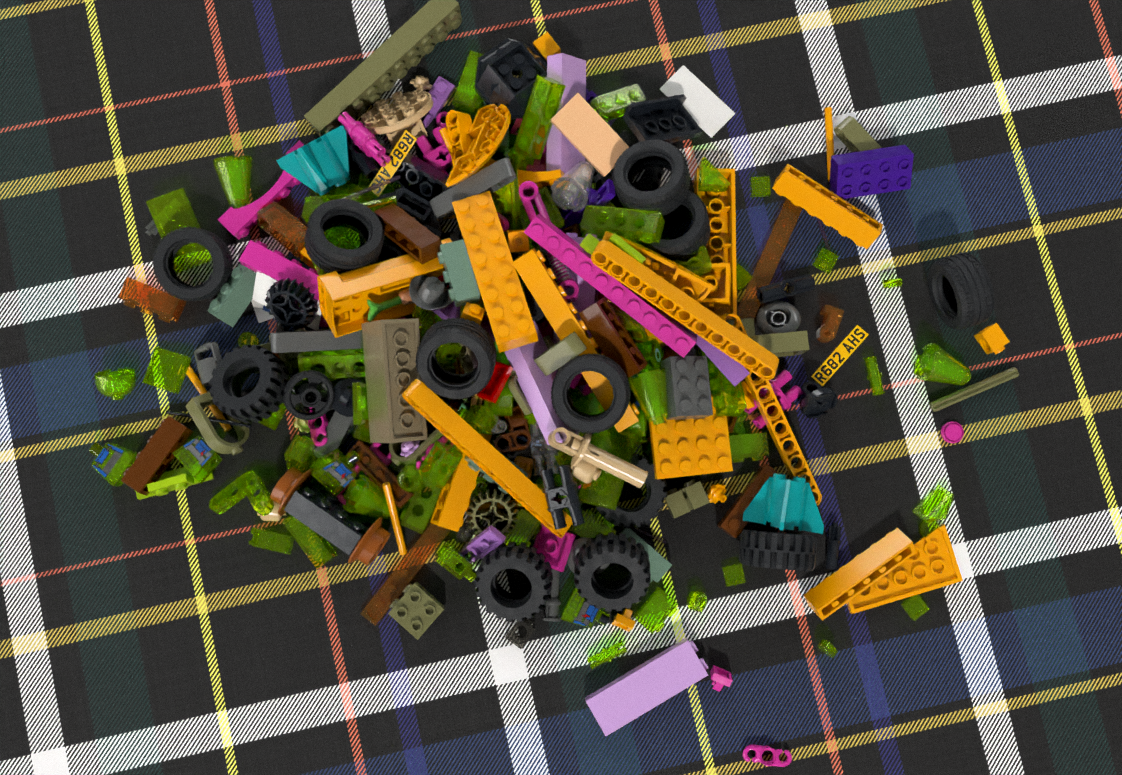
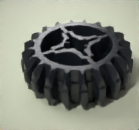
[265,278,319,330]

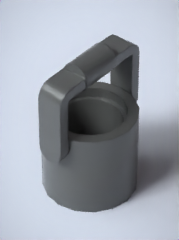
[194,342,222,386]

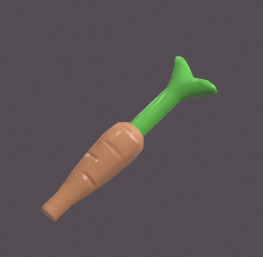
[367,288,414,322]

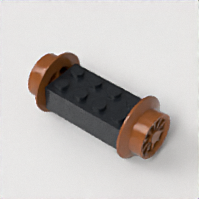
[270,467,391,566]

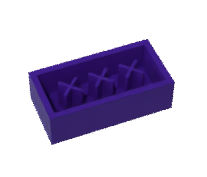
[829,145,914,199]

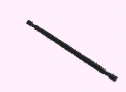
[166,410,252,428]

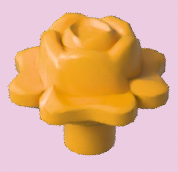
[707,483,727,504]

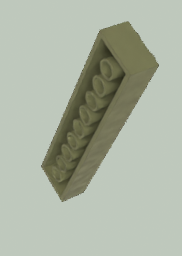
[304,0,462,137]

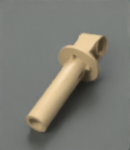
[548,427,648,488]

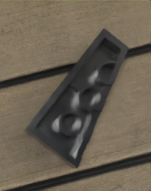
[377,148,455,202]

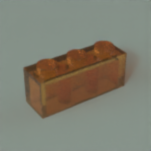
[257,201,307,258]
[118,277,186,323]

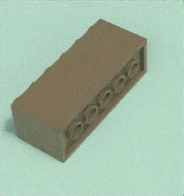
[361,318,427,443]

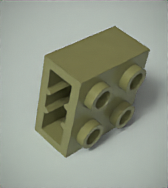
[388,582,446,640]

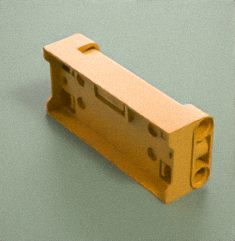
[317,238,452,338]

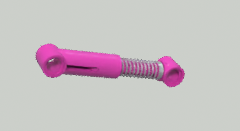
[519,181,579,303]

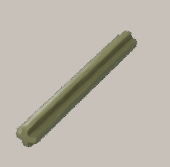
[930,367,1019,412]

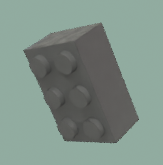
[661,356,713,420]

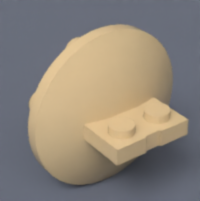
[361,88,434,148]

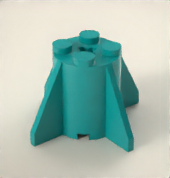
[276,125,350,196]
[743,473,824,534]

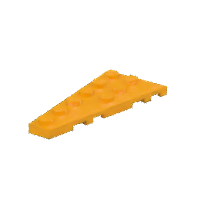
[847,524,963,614]

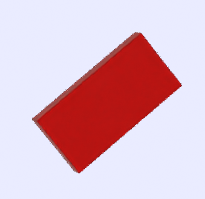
[477,361,513,404]

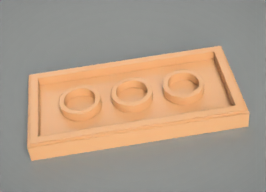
[550,93,629,177]

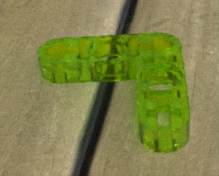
[209,470,274,516]

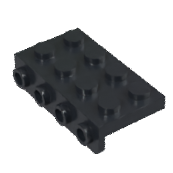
[622,94,703,143]

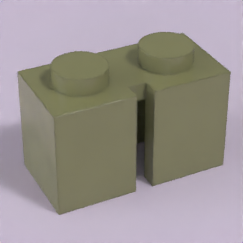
[664,479,710,518]

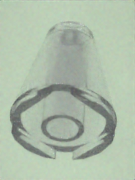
[551,161,595,212]

